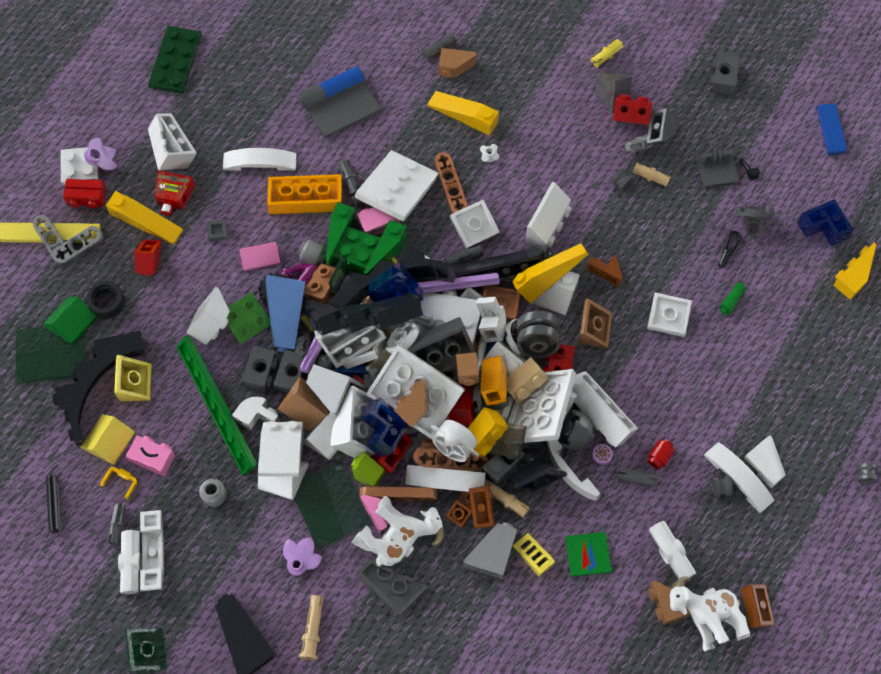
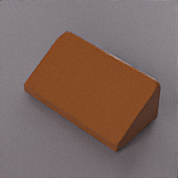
[469,484,496,529]
[741,584,775,629]

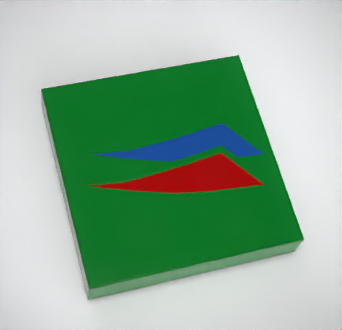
[565,532,612,577]

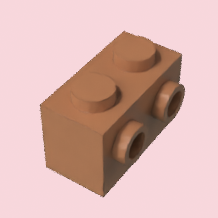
[303,264,344,304]

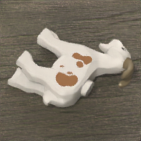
[351,496,444,567]
[670,576,750,652]

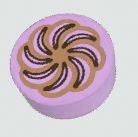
[592,444,613,465]

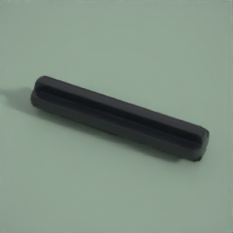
[46,475,61,533]

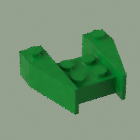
[326,202,407,275]

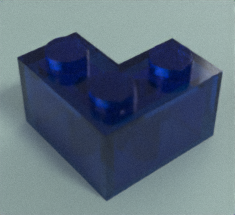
[797,199,854,246]
[369,262,424,302]
[360,398,408,457]

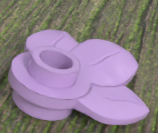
[84,138,117,171]
[283,537,322,576]

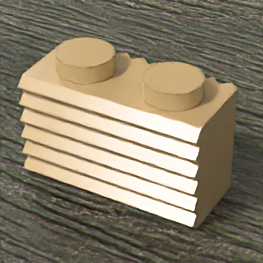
[507,357,549,404]

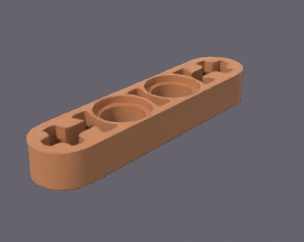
[435,152,468,214]
[413,447,488,471]
[359,486,437,502]

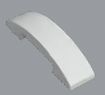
[223,148,296,171]
[546,440,600,501]
[704,442,775,513]
[405,465,486,492]
[140,510,164,591]

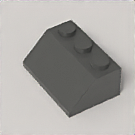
[409,317,478,374]

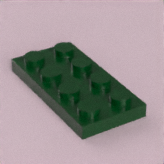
[148,25,202,94]

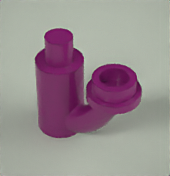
[280,263,318,288]

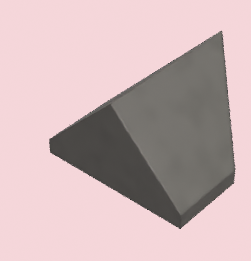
[595,73,633,114]

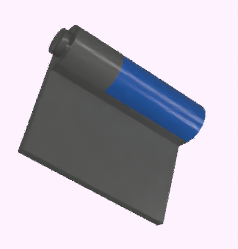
[298,66,382,138]

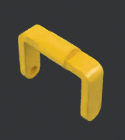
[100,467,138,500]

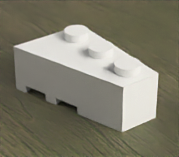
[148,113,197,170]
[314,326,387,368]

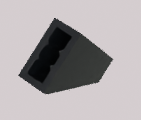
[215,593,277,674]

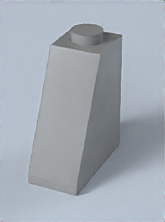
[464,522,517,579]

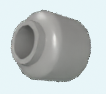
[297,240,326,266]
[199,478,227,507]

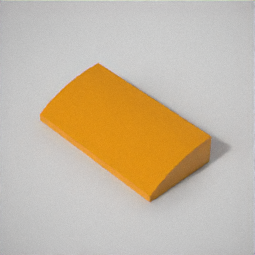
[267,174,342,214]

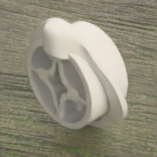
[430,420,479,462]

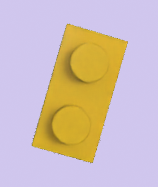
[467,407,508,456]

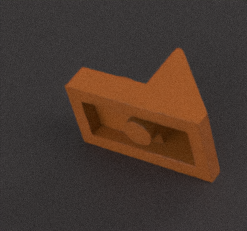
[586,254,623,287]

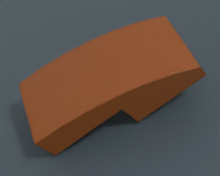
[445,491,472,528]

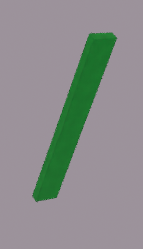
[176,335,257,476]

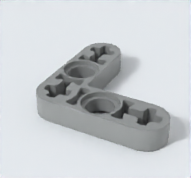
[33,215,103,264]

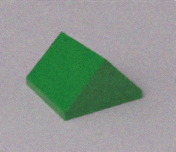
[43,297,98,345]

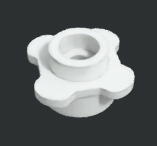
[480,144,499,162]

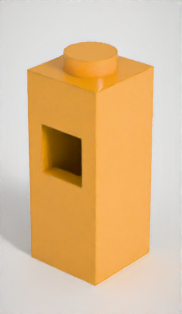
[481,355,507,406]

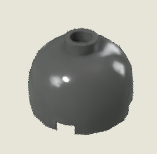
[558,410,594,450]

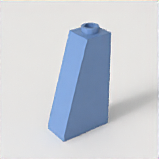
[265,275,305,353]

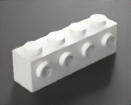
[572,371,638,448]

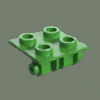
[226,292,271,344]

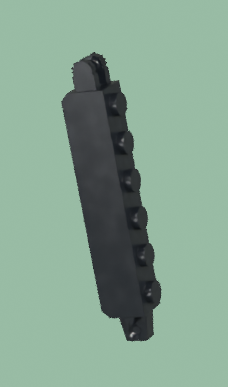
[416,248,555,294]

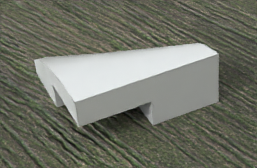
[744,435,786,488]

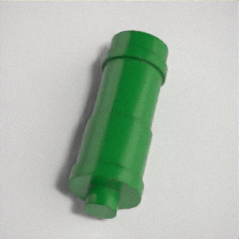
[719,283,746,315]

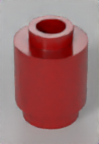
[647,439,675,470]

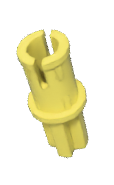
[591,39,623,68]

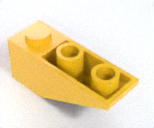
[833,242,876,300]

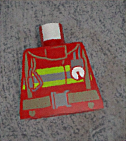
[155,171,195,216]

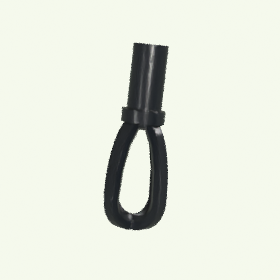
[718,230,742,268]

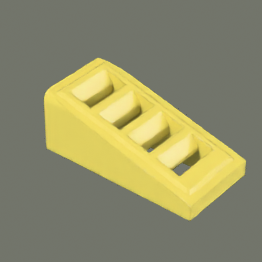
[513,533,555,577]

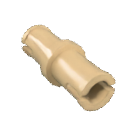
[633,162,671,187]

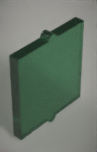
[328,255,351,297]

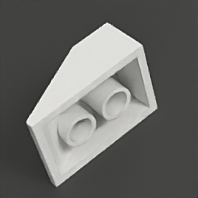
[331,386,378,458]
[258,421,304,477]

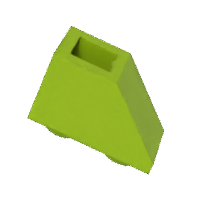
[351,452,385,487]

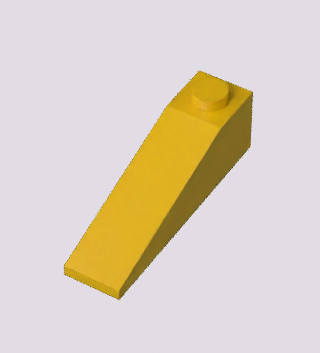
[427,91,499,136]
[106,191,183,245]
[512,243,589,304]

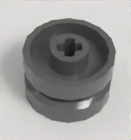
[517,311,560,358]

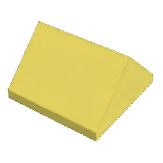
[114,355,152,402]
[81,414,135,465]

